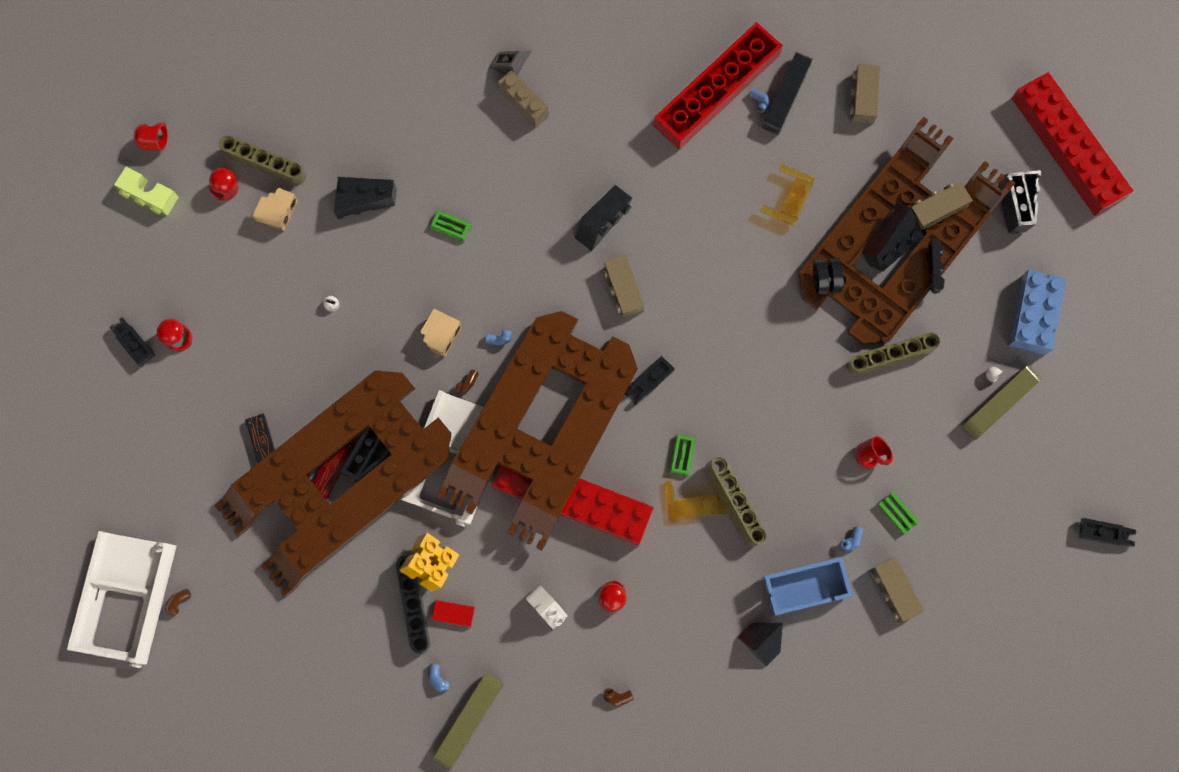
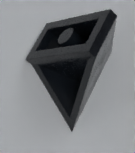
[738,623,783,667]

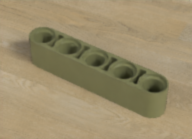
[219,136,306,185]
[847,333,940,376]
[962,365,1042,440]
[705,457,767,547]
[433,673,504,771]

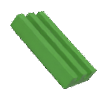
[430,210,472,242]
[670,434,696,476]
[877,492,919,535]

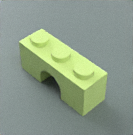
[114,167,179,216]

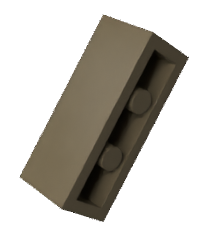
[849,64,880,124]
[498,70,549,128]
[911,182,973,231]
[602,255,644,318]
[871,557,924,623]

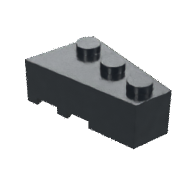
[997,171,1041,234]
[334,177,397,220]
[575,185,632,251]
[862,203,924,272]
[340,426,392,482]

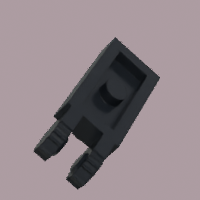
[928,238,945,294]
[110,317,155,367]
[625,356,675,405]
[1079,518,1136,547]

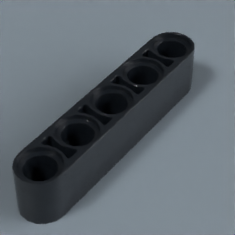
[762,52,813,135]
[396,556,430,653]

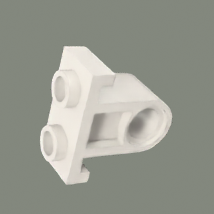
[525,585,568,630]

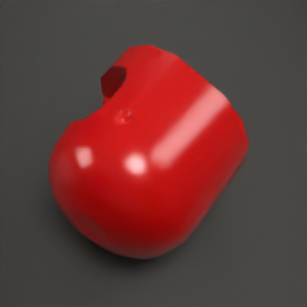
[134,123,168,151]
[209,168,239,201]
[156,318,193,351]
[855,436,893,469]
[598,580,627,613]

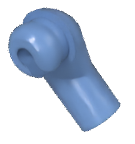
[750,88,770,113]
[485,330,512,346]
[840,527,863,552]
[429,664,449,692]

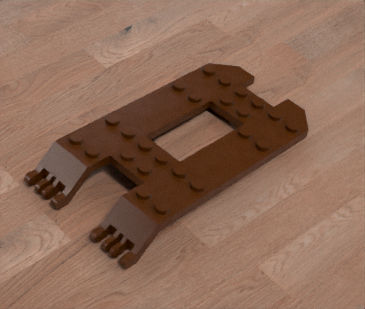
[798,117,1015,345]
[437,311,638,551]
[214,370,452,598]

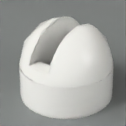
[323,296,339,312]
[986,367,1003,383]

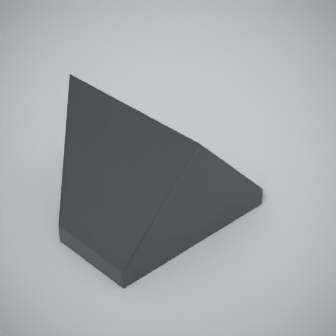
[490,51,531,75]

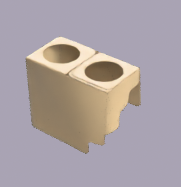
[253,188,298,232]
[420,309,462,358]

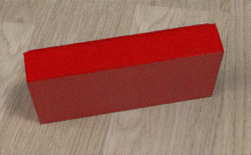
[432,600,475,627]

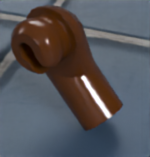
[455,370,479,395]
[165,588,191,616]
[604,688,634,707]

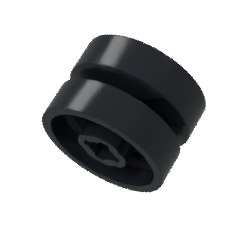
[813,258,844,295]

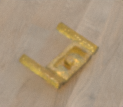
[760,164,816,226]
[664,481,728,521]

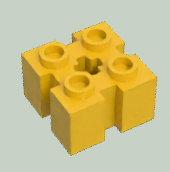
[399,533,459,592]

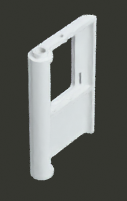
[400,390,484,527]
[67,531,177,668]

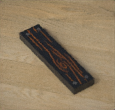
[245,413,275,463]

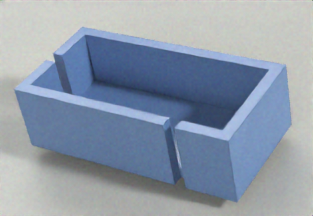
[1008,269,1066,355]
[762,557,853,617]

